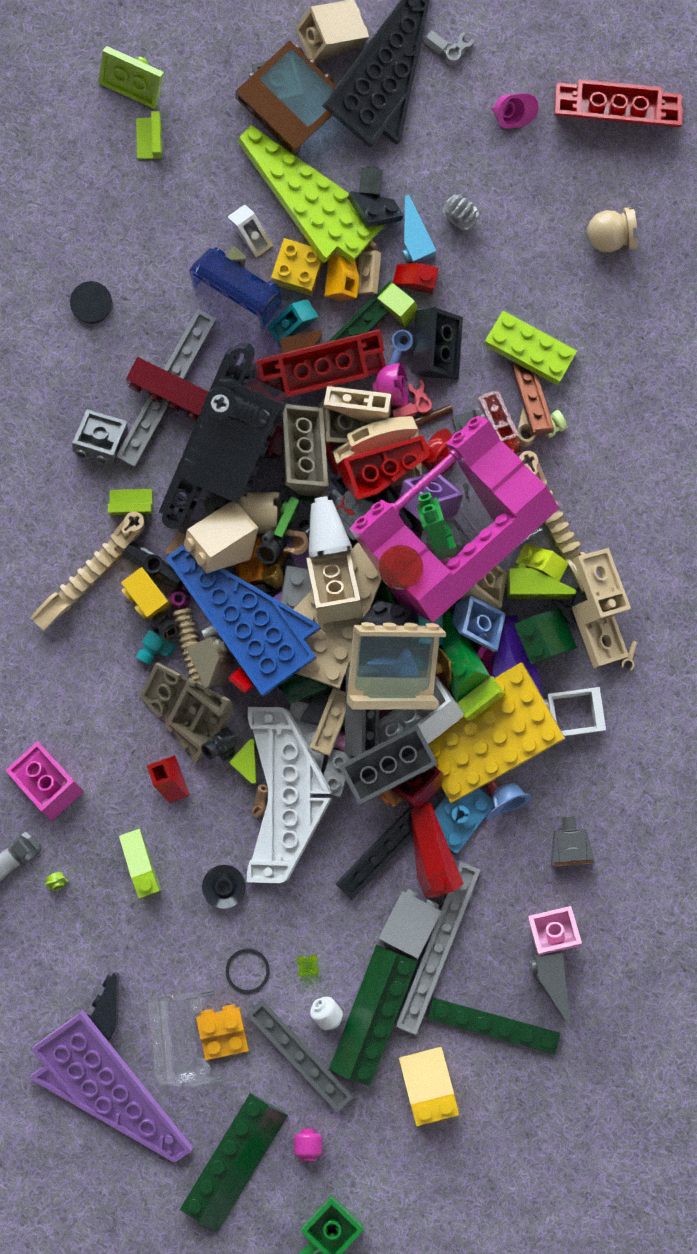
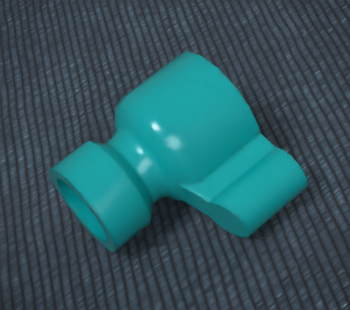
[135,630,177,665]

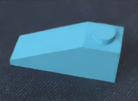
[402,195,436,263]

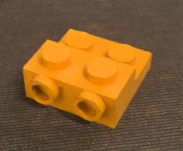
[196,1004,249,1061]

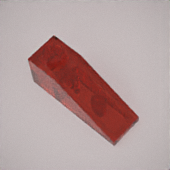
[478,390,521,453]

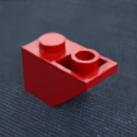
[146,755,190,803]

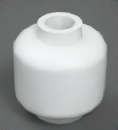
[310,997,343,1030]

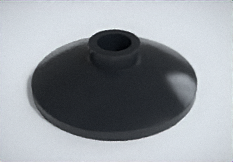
[202,865,246,909]

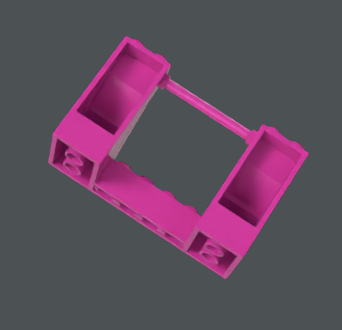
[349,416,559,623]

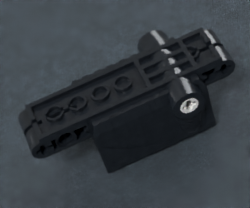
[159,342,287,529]

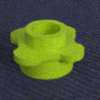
[45,872,69,891]

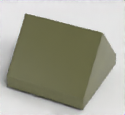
[223,245,246,270]

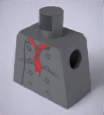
[328,490,375,540]

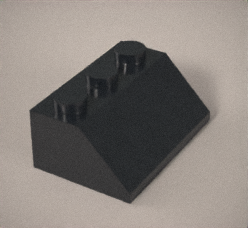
[411,307,463,379]

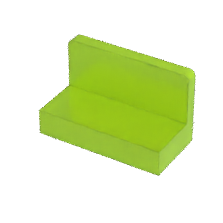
[136,111,162,159]
[108,489,153,516]
[457,676,506,721]

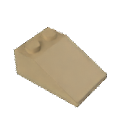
[306,550,362,624]

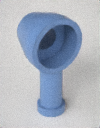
[388,330,413,365]

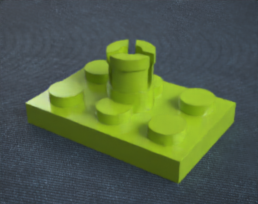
[98,46,164,109]

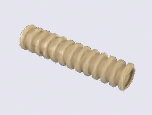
[172,608,212,690]

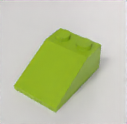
[506,564,576,599]

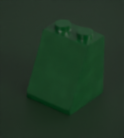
[514,608,577,665]

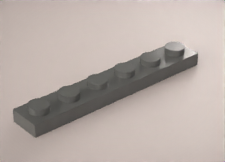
[247,999,353,1113]

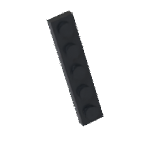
[335,806,414,900]

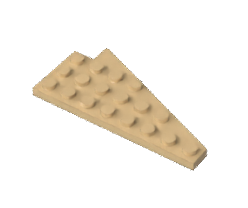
[293,543,382,689]

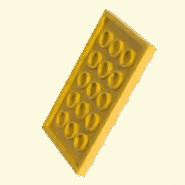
[428,662,565,804]

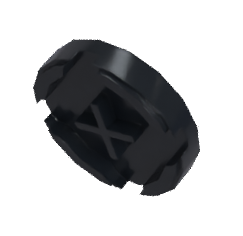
[70,281,113,324]

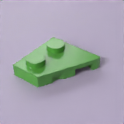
[274,497,299,538]

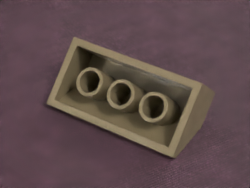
[282,404,328,497]

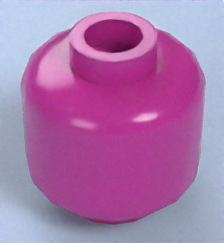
[294,1128,322,1161]

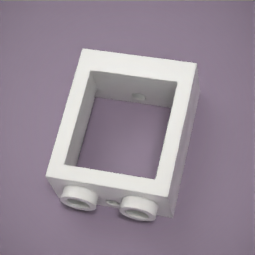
[544,687,606,737]

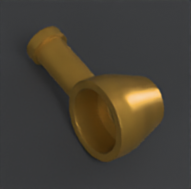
[261,551,289,589]

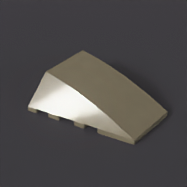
[140,663,234,764]

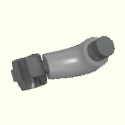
[0,832,41,882]

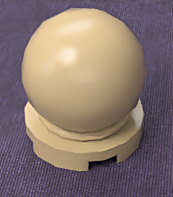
[587,207,638,253]

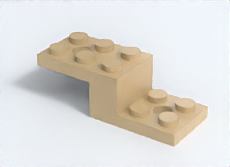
[571,548,631,668]

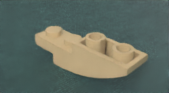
[333,416,419,464]

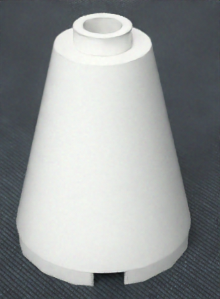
[309,496,352,558]

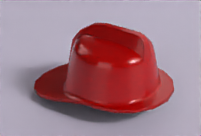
[421,429,456,475]

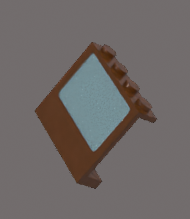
[235,40,336,156]

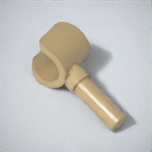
[621,641,638,671]

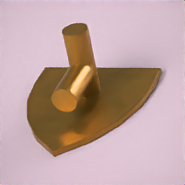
[418,648,452,690]

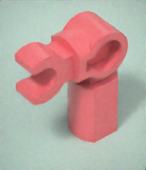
[391,380,432,418]

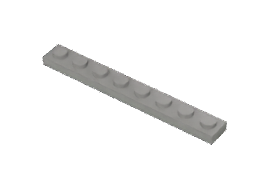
[116,309,217,468]
[396,862,480,1035]

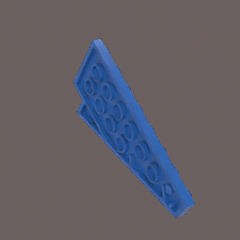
[165,545,321,697]

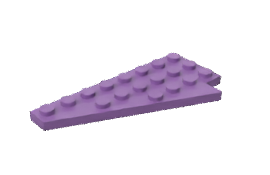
[30,1011,193,1163]

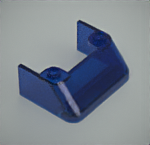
[189,247,282,330]

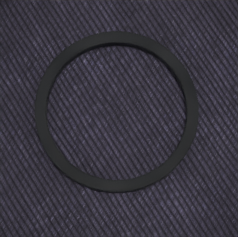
[226,948,270,993]

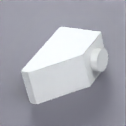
[228,205,273,258]

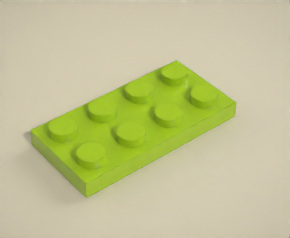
[483,311,577,386]

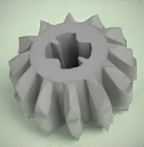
[442,195,479,230]

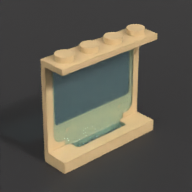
[346,622,446,710]

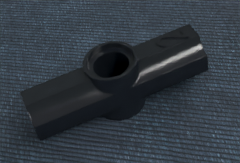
[123,541,183,591]

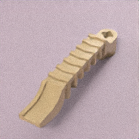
[519,451,585,593]
[30,512,145,632]

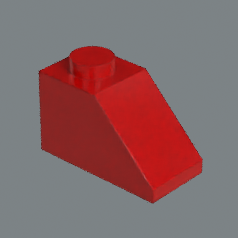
[393,263,439,294]

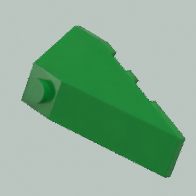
[439,609,490,702]

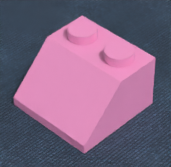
[528,906,582,955]

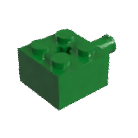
[299,1193,364,1254]

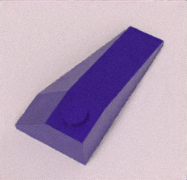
[491,615,543,697]

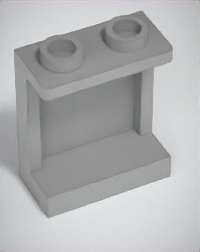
[378,889,441,959]

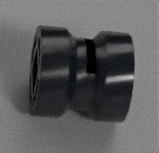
[151,611,180,641]

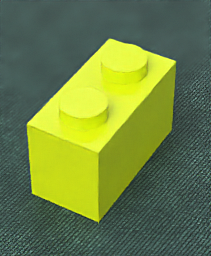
[515,543,569,581]

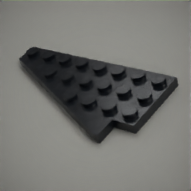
[322,0,430,147]

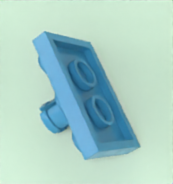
[434,789,494,854]

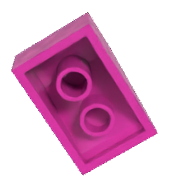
[5,741,84,821]

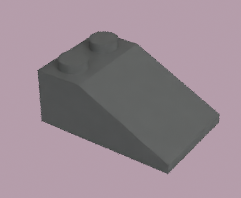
[529,951,571,1021]

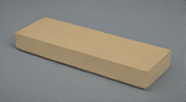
[309,687,346,757]

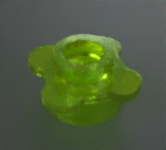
[297,954,319,977]

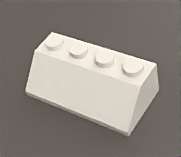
[379,676,464,744]

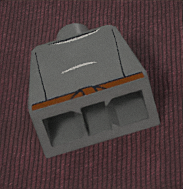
[551,816,595,867]

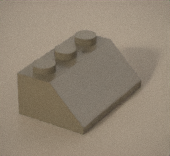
[187,637,235,688]

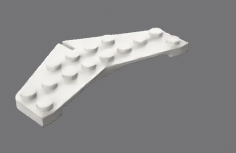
[247,707,332,883]

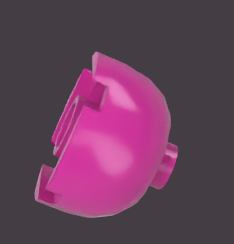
[373,363,409,407]

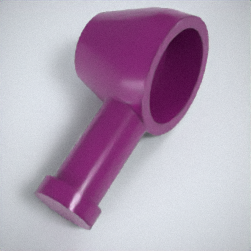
[169,584,191,610]

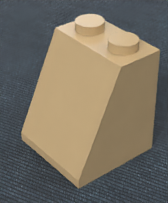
[296,0,369,63]
[184,501,258,573]

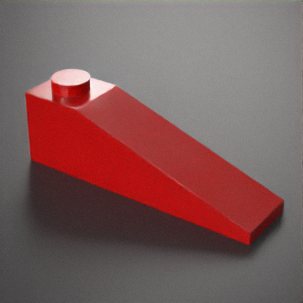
[338,435,430,501]
[411,802,464,898]

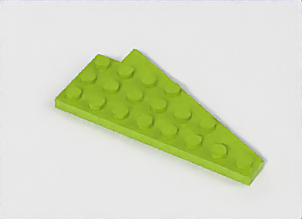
[238,125,386,263]

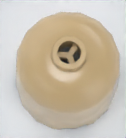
[238,492,281,534]

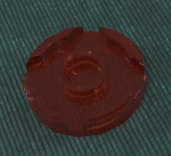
[378,545,423,590]

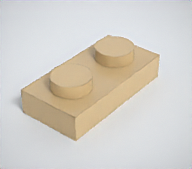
[357,250,381,296]

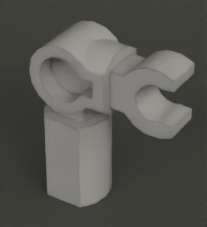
[424,30,474,66]

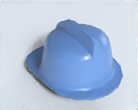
[486,783,532,820]

